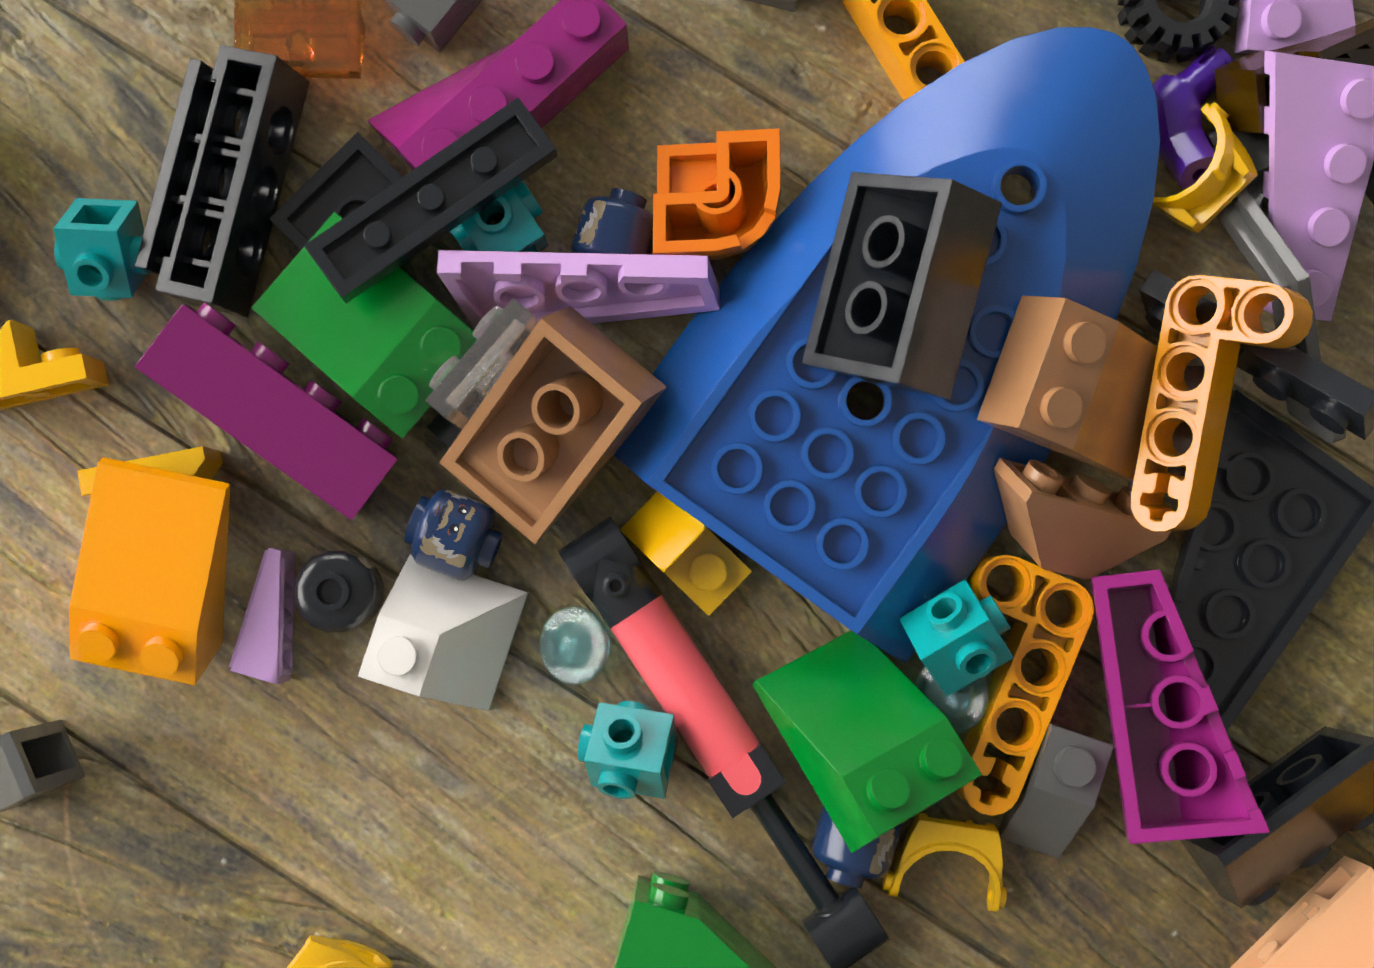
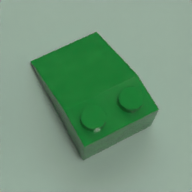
[251,212,486,439]
[752,630,982,853]
[613,871,776,968]

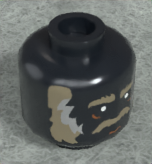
[294,551,383,633]

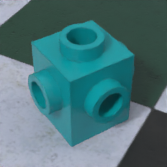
[451,181,549,252]
[53,198,151,301]
[899,579,1014,697]
[578,701,678,799]

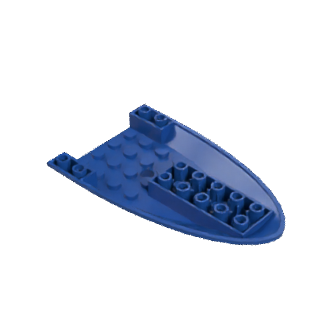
[613,27,1160,663]

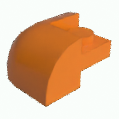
[653,128,781,260]

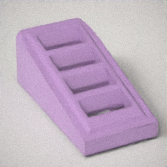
[229,548,295,684]

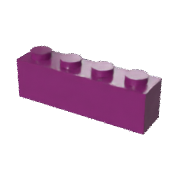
[367,0,629,170]
[134,302,397,520]
[1091,569,1270,844]

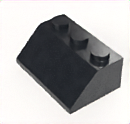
[802,172,1002,400]
[1180,726,1374,909]

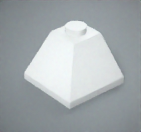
[358,554,529,711]

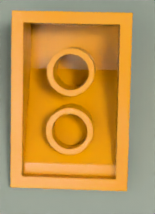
[69,457,230,686]

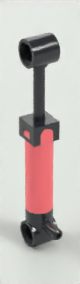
[558,516,890,968]

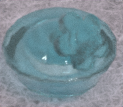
[540,607,610,685]
[915,667,989,734]

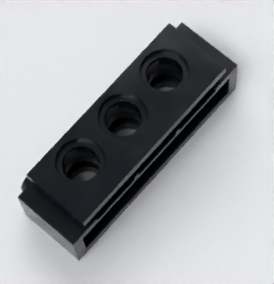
[135,45,310,318]

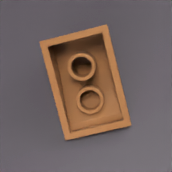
[977,296,1158,482]
[439,306,667,544]

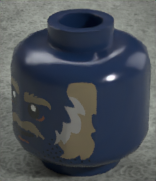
[571,188,653,255]
[404,489,503,581]
[811,806,902,888]

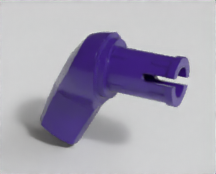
[1152,46,1233,190]

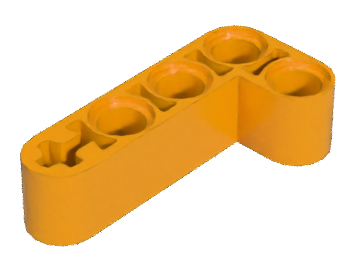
[841,0,965,101]
[1131,275,1313,531]
[956,555,1094,816]

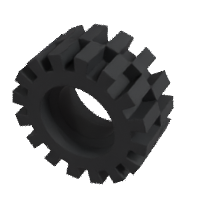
[1117,0,1240,63]

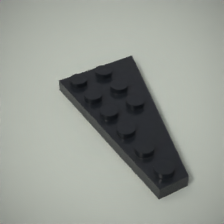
[1168,389,1374,731]

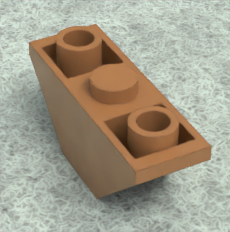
[993,458,1171,580]

